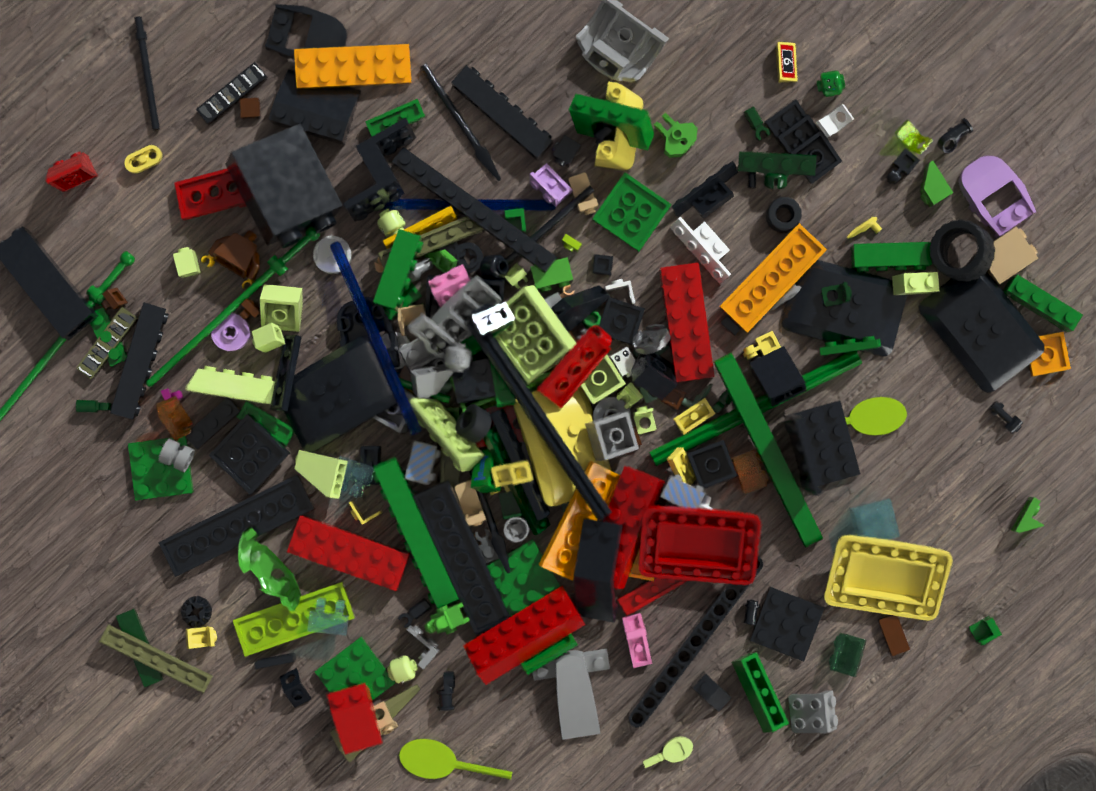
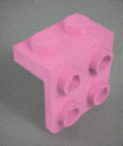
[428,265,470,308]

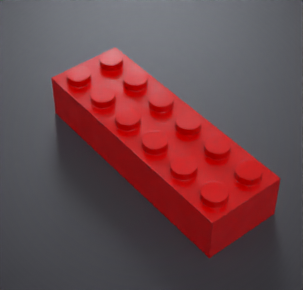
[659,262,715,383]
[603,466,665,589]
[287,515,411,591]
[463,586,586,685]

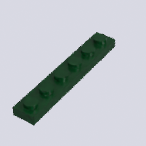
[483,425,551,535]

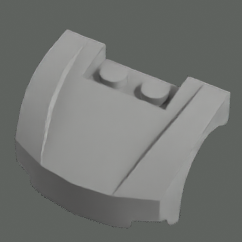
[576,0,670,82]

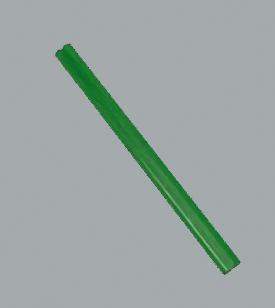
[649,351,862,466]

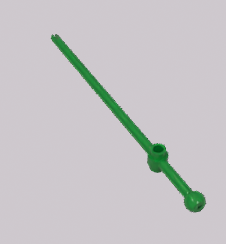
[146,226,321,387]
[0,251,135,421]

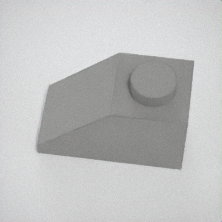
[410,364,453,399]

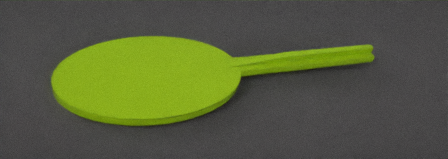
[845,397,907,436]
[399,739,513,779]

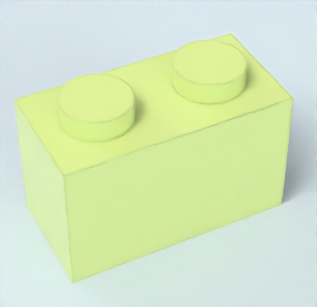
[892,272,939,295]

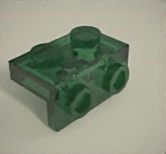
[829,633,867,677]

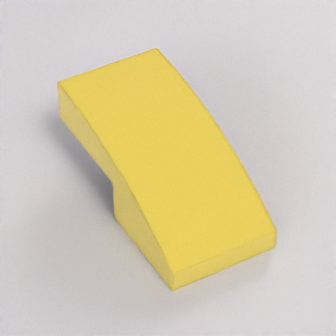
[491,461,533,487]

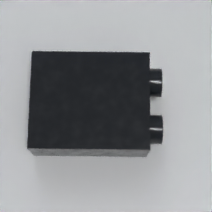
[225,124,343,248]

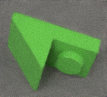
[1011,497,1045,533]

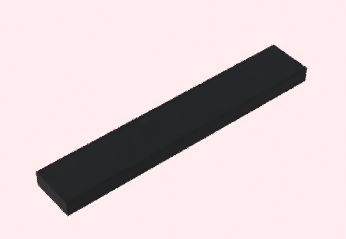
[490,408,550,521]

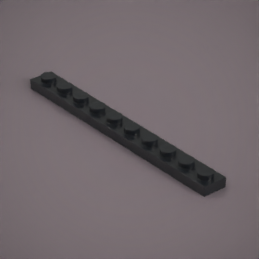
[392,147,557,274]

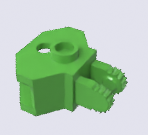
[653,113,698,158]
[425,603,470,634]

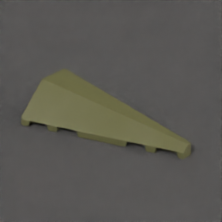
[330,684,420,762]

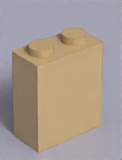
[975,227,1038,285]

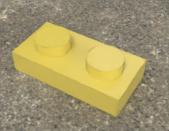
[667,447,697,486]

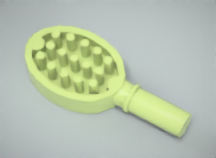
[642,736,693,768]

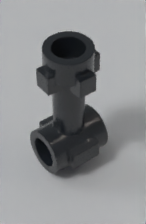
[989,401,1023,434]

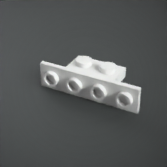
[670,217,731,284]

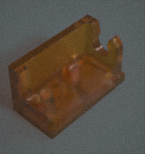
[156,396,193,441]

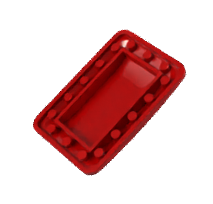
[639,506,761,585]

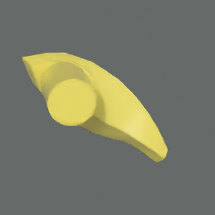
[847,217,882,239]

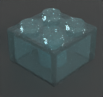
[849,498,900,540]

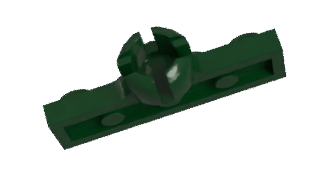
[738,151,817,189]

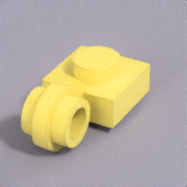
[743,331,781,360]

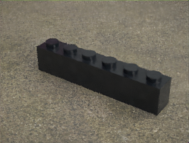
[451,65,553,161]
[110,302,169,420]

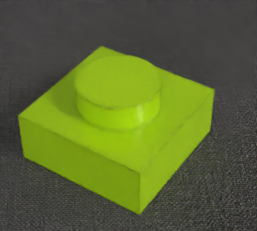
[562,234,582,252]

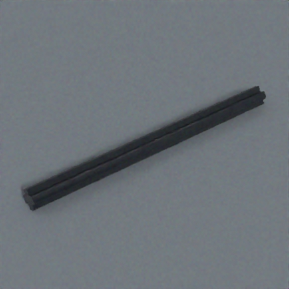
[467,322,612,521]

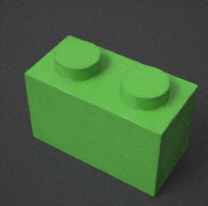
[530,257,573,293]

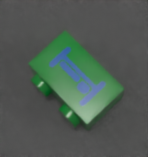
[470,449,501,493]

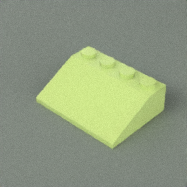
[495,285,576,384]
[186,366,275,404]
[410,398,485,472]

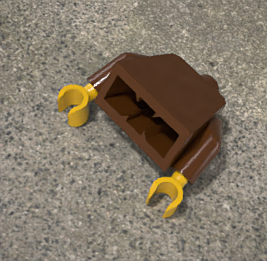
[201,230,260,289]

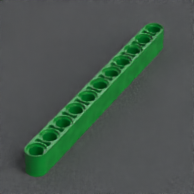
[714,353,823,548]

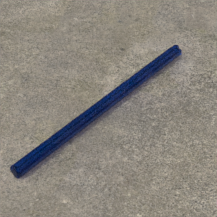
[348,198,556,211]
[330,242,421,435]

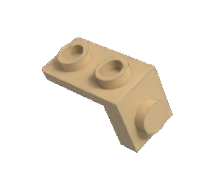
[568,173,599,215]
[454,480,486,527]

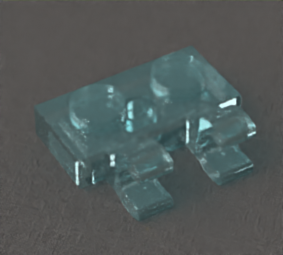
[339,456,374,497]
[307,598,349,636]

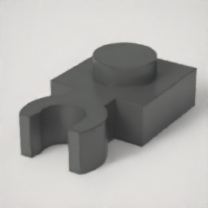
[475,528,499,563]

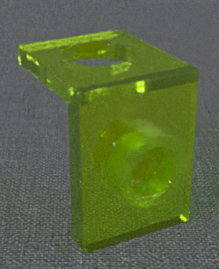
[895,120,933,154]

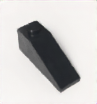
[551,285,611,332]

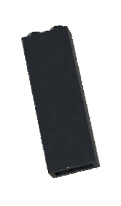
[0,226,98,340]

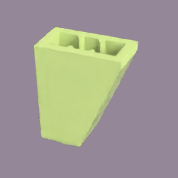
[295,450,348,499]

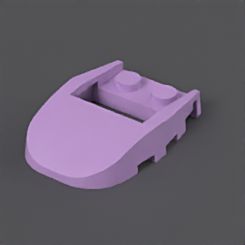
[959,156,1036,238]

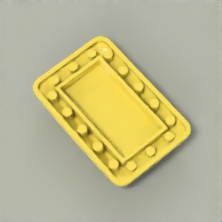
[513,382,611,507]
[824,535,952,621]

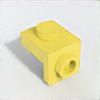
[185,626,217,649]

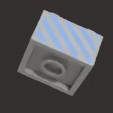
[405,441,441,484]
[660,474,706,508]

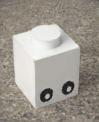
[610,347,635,378]

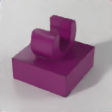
[161,388,184,410]

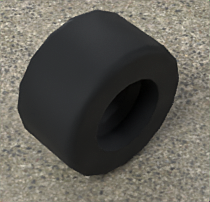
[766,197,802,233]
[456,405,492,443]

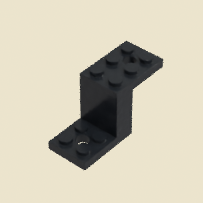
[343,117,416,222]

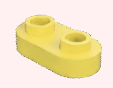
[125,145,163,174]

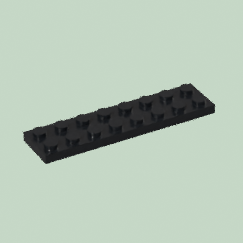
[158,474,315,577]
[413,480,510,635]

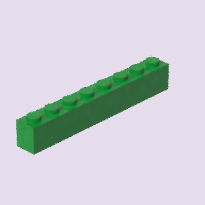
[372,457,459,608]

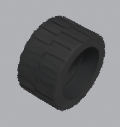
[929,219,995,282]

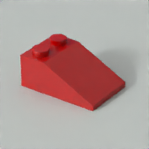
[46,152,98,192]
[327,683,383,755]

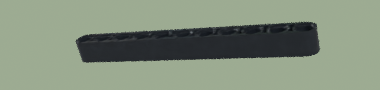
[628,556,763,728]

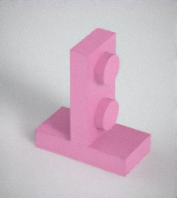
[622,613,652,668]

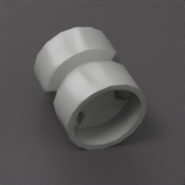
[159,439,195,472]
[504,517,529,542]

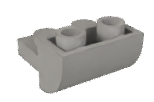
[399,338,445,375]

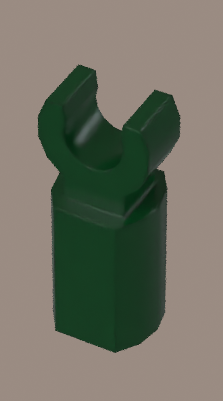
[743,106,770,141]
[712,390,732,413]
[76,400,112,413]

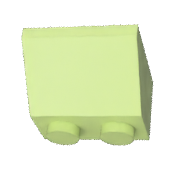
[260,284,303,332]

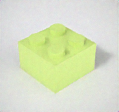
[581,355,626,405]

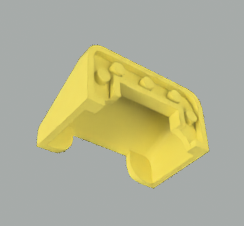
[595,82,643,170]

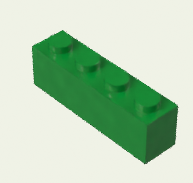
[373,229,424,312]
[851,242,932,272]
[1003,274,1083,333]
[732,652,789,733]

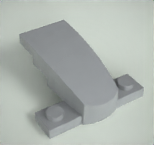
[408,276,502,362]
[533,649,610,740]

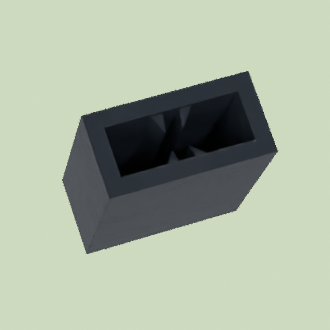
[750,346,807,407]

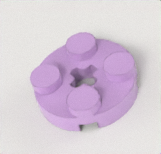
[211,313,251,351]

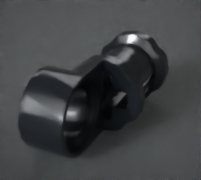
[937,118,973,153]
[436,671,455,711]

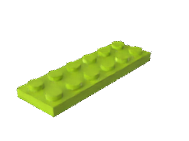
[232,582,355,657]

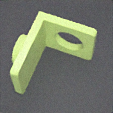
[633,406,656,434]

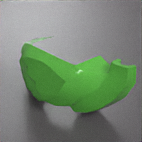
[238,527,301,611]

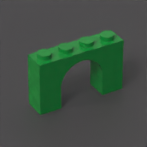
[569,93,654,151]

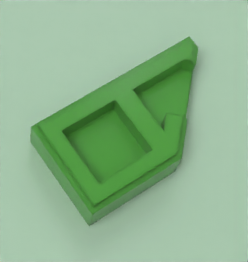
[425,249,458,273]

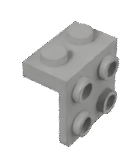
[789,690,838,733]

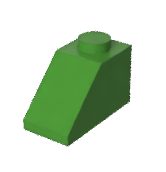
[920,161,953,207]

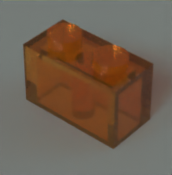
[731,450,769,494]

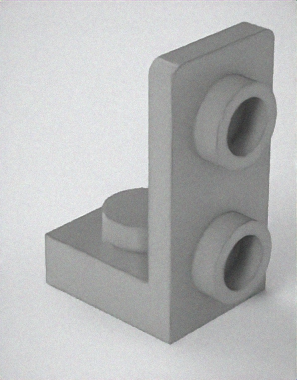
[407,625,440,670]

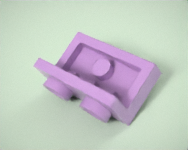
[529,163,572,207]

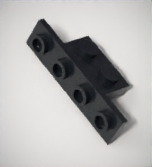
[672,161,738,219]

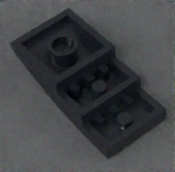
[764,99,842,184]

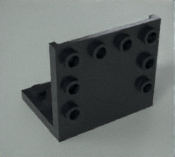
[784,400,861,496]

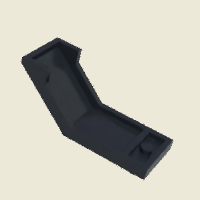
[574,518,623,623]

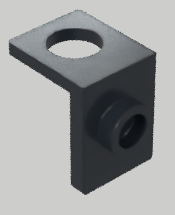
[280,668,311,708]

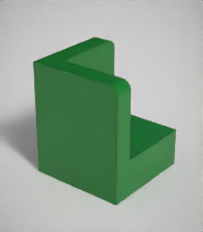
[505,208,526,234]
[969,616,1002,646]

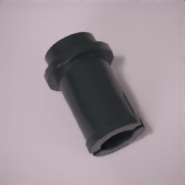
[743,600,760,625]

